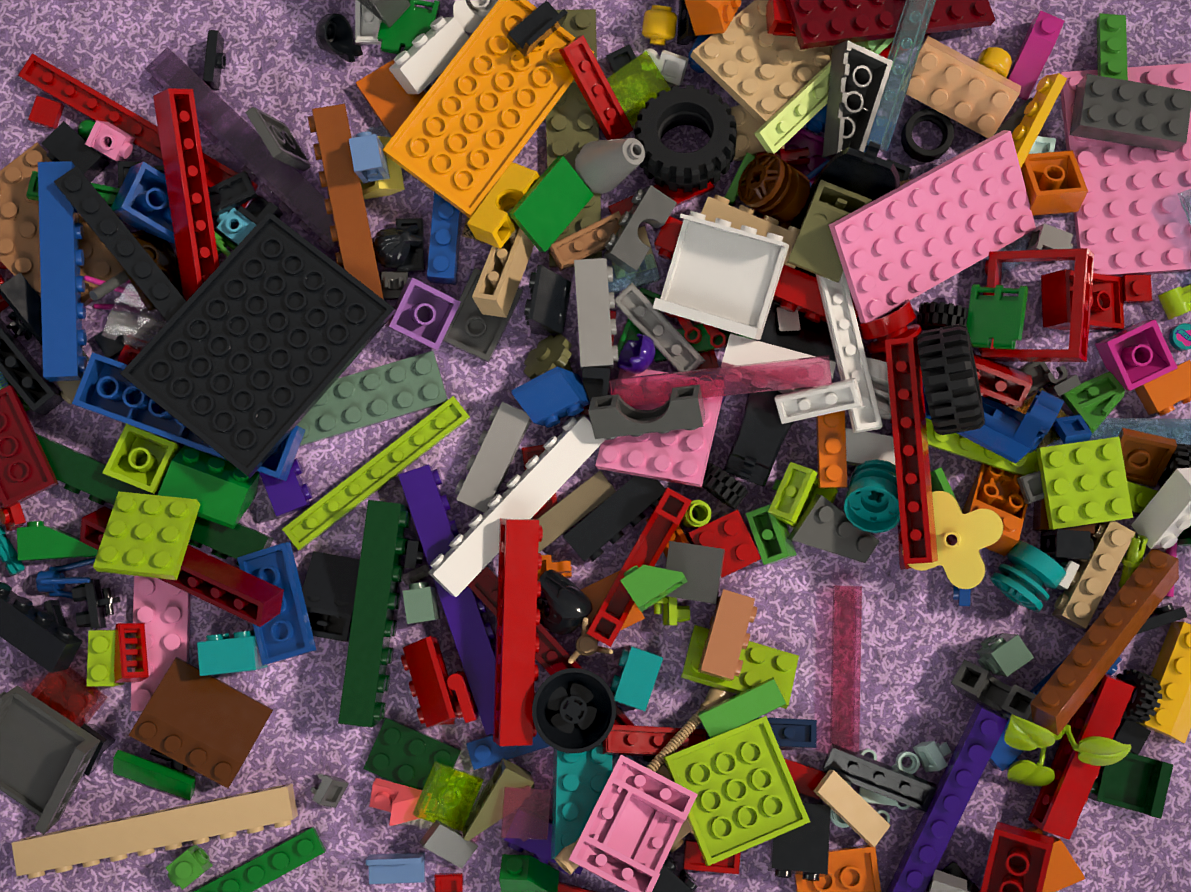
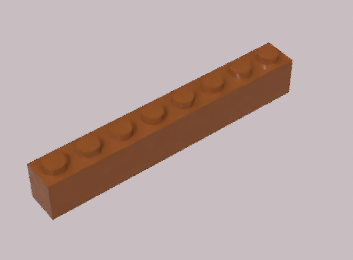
[307,104,384,300]
[1030,549,1179,736]

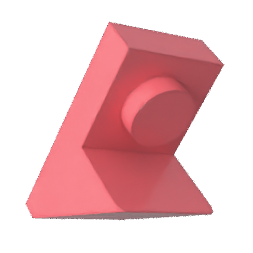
[369,778,429,826]

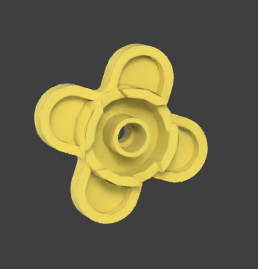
[908,491,1003,589]

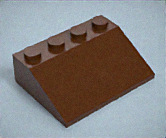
[129,657,273,788]

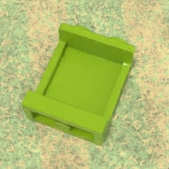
[768,462,838,529]

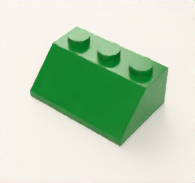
[158,445,260,529]

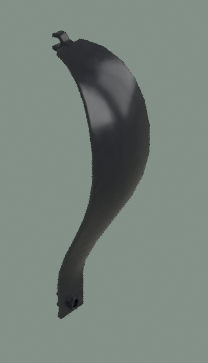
[723,141,900,487]

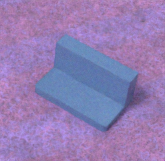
[366,852,425,884]

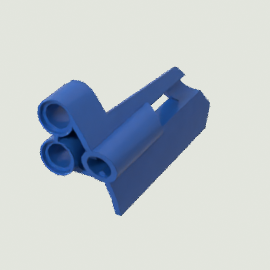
[922,380,1064,464]

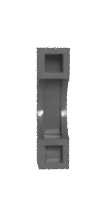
[588,384,705,440]

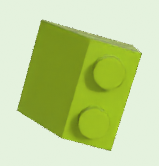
[103,424,181,494]

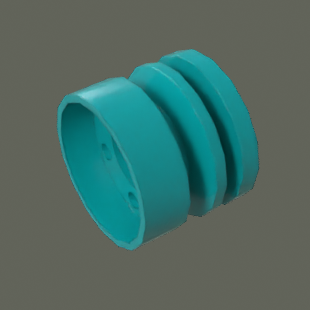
[844,459,900,533]
[990,541,1066,612]

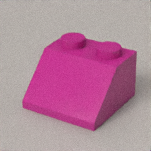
[1095,319,1178,391]

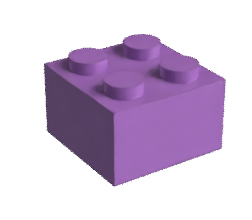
[385,277,461,350]

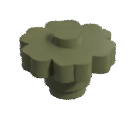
[523,334,573,380]

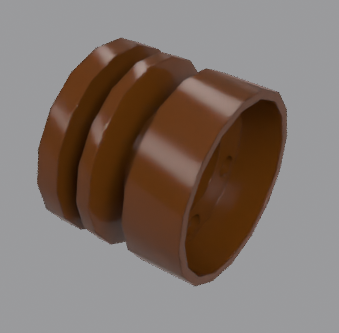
[738,153,810,224]

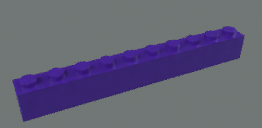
[398,464,496,735]

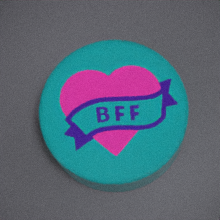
[1169,323,1191,351]

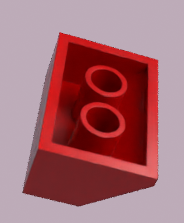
[401,636,459,728]

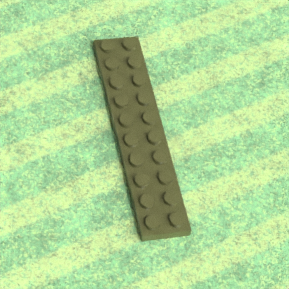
[546,9,602,268]

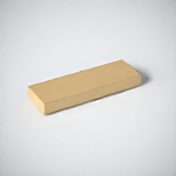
[814,770,891,847]

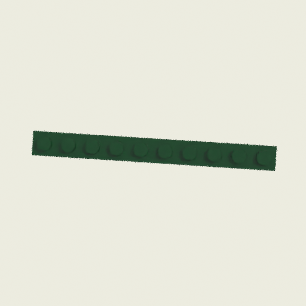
[36,433,274,566]

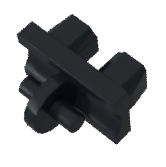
[71,579,121,629]

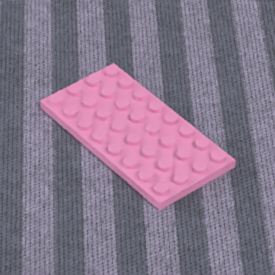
[829,130,1036,323]

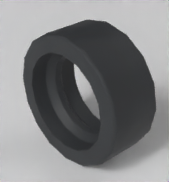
[901,109,954,162]

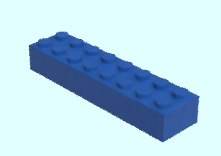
[72,352,305,481]

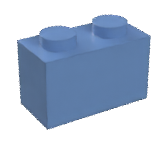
[349,132,390,183]

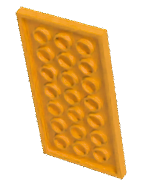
[383,0,594,218]

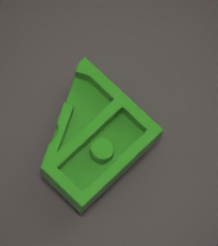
[1062,371,1125,434]

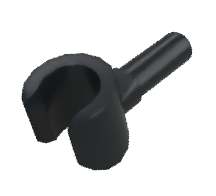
[150,748,187,771]

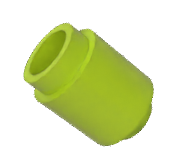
[681,500,711,528]

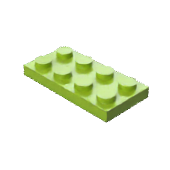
[681,625,799,709]

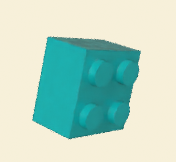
[197,630,268,676]
[610,645,663,711]

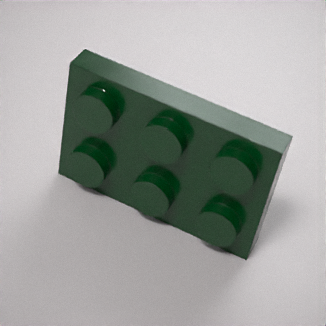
[363,717,461,802]

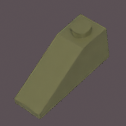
[461,758,535,841]

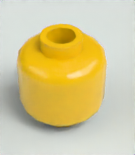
[642,5,677,46]
[976,47,1012,78]

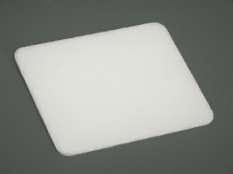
[777,307,800,331]

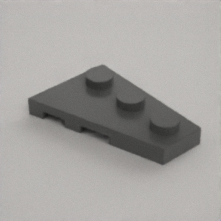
[787,494,880,563]

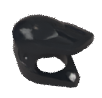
[537,570,592,635]

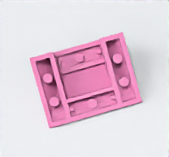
[569,755,698,892]

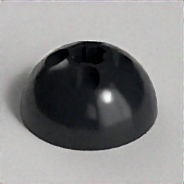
[532,668,616,753]

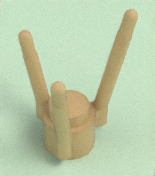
[568,617,613,664]

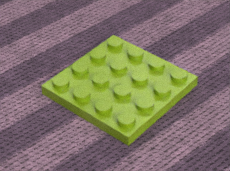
[664,716,810,866]

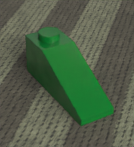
[17,521,98,561]

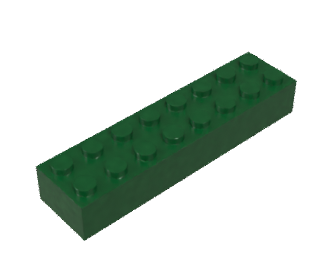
[338,500,411,728]

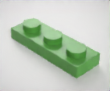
[1097,13,1128,81]

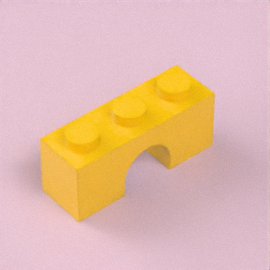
[467,162,540,249]

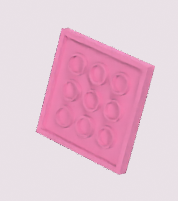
[595,368,726,487]

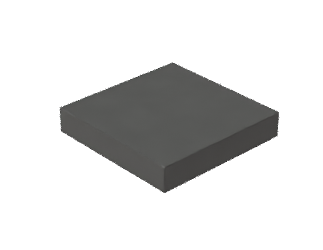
[666,541,725,604]

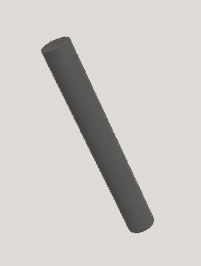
[89,270,130,301]

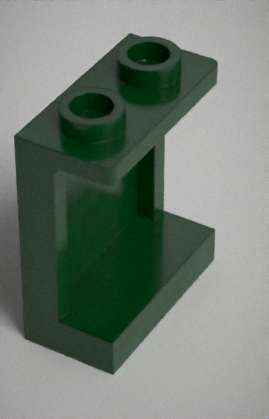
[1088,752,1173,819]

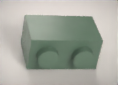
[403,582,440,624]

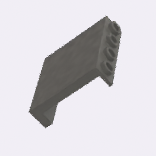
[0,685,100,835]

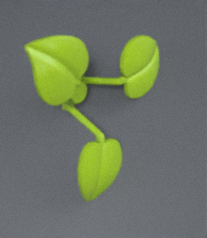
[1004,714,1131,787]

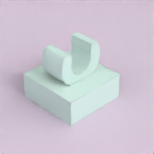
[913,741,951,772]

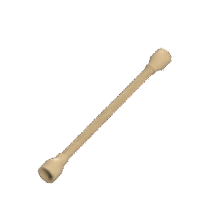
[554,687,734,875]

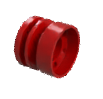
[857,299,922,362]

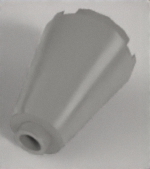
[575,138,645,194]

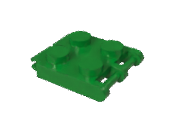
[377,0,440,54]
[966,284,1028,350]

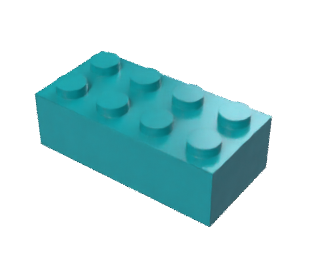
[551,742,612,859]

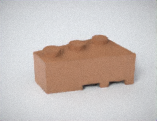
[698,589,758,681]

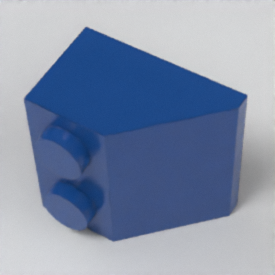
[511,366,591,428]

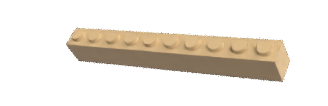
[11,783,298,879]

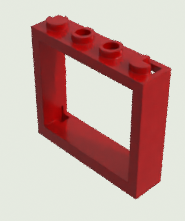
[979,248,1094,362]

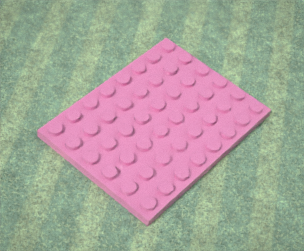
[1060,63,1191,276]

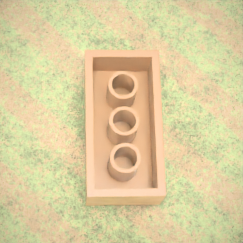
[898,36,1021,138]

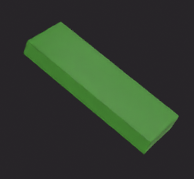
[698,677,786,738]

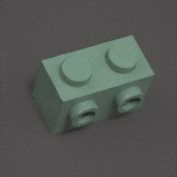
[976,633,1034,677]

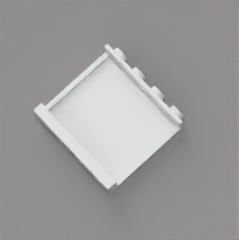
[653,211,789,340]

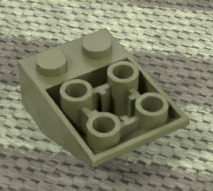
[787,180,872,283]

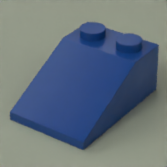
[111,161,175,244]

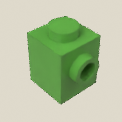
[166,845,213,890]

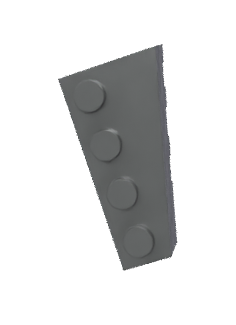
[822,40,893,160]

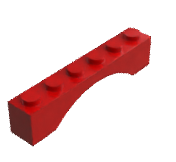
[586,487,692,647]

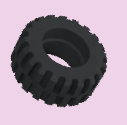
[634,85,737,193]
[917,324,985,435]

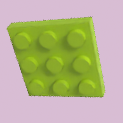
[1036,437,1133,530]
[93,492,200,580]

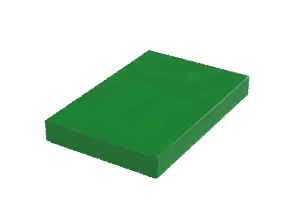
[508,156,594,253]

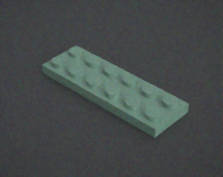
[296,351,448,447]

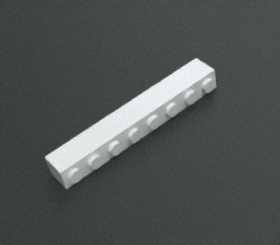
[428,416,606,597]

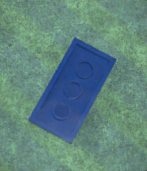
[237,542,316,666]

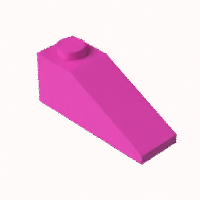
[1008,10,1065,101]

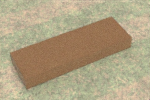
[549,211,621,271]

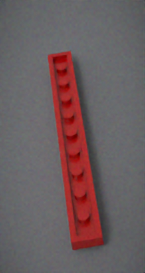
[18,54,258,208]

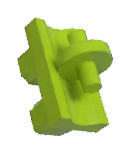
[654,596,690,625]

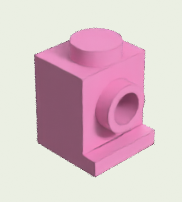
[85,120,135,161]

